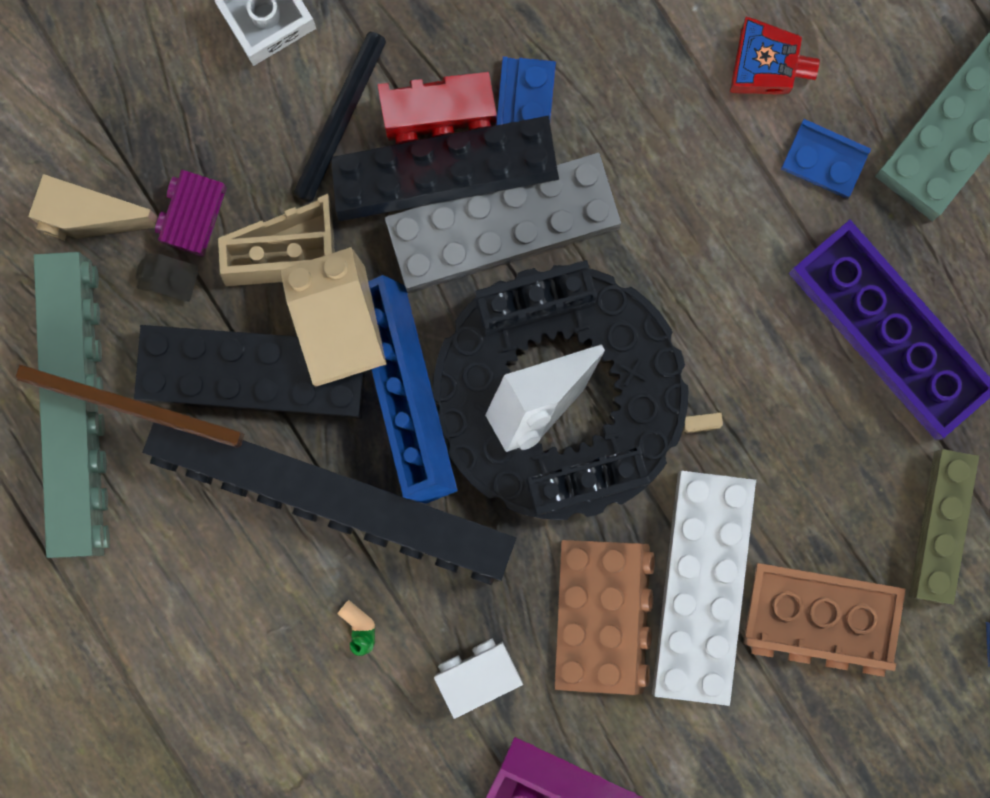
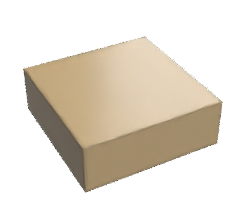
[683,413,723,434]

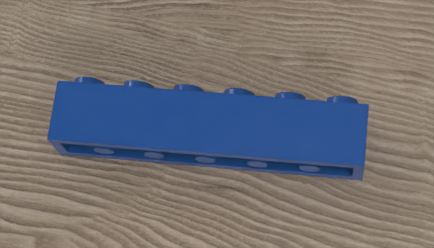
[368,275,458,504]

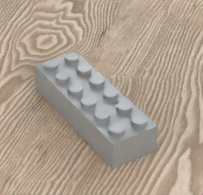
[385,153,621,293]

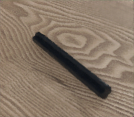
[294,31,386,202]

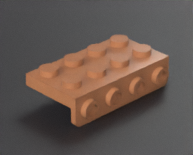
[555,540,655,695]
[743,563,906,677]

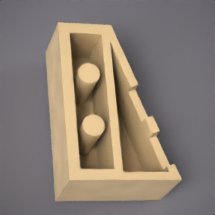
[218,194,335,287]

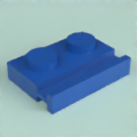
[496,56,556,125]
[781,119,871,199]

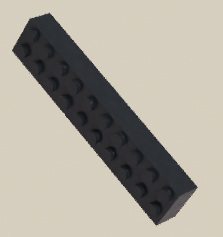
[142,422,517,585]

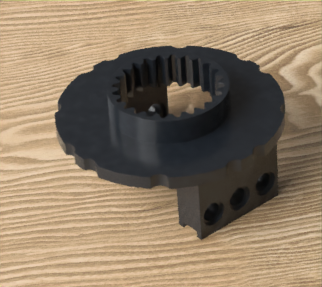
[433,260,689,520]

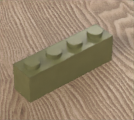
[909,449,979,605]

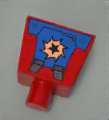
[730,17,820,94]

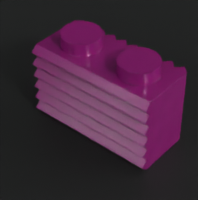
[155,170,227,257]

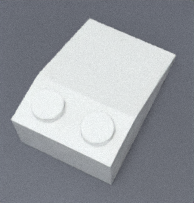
[485,345,605,452]

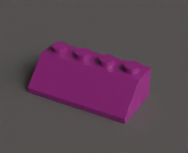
[485,737,643,798]

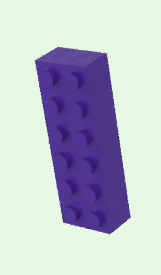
[788,219,990,441]

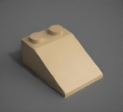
[28,174,158,241]
[280,247,386,387]

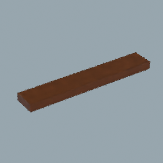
[16,364,245,448]

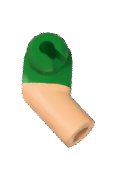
[337,600,375,656]

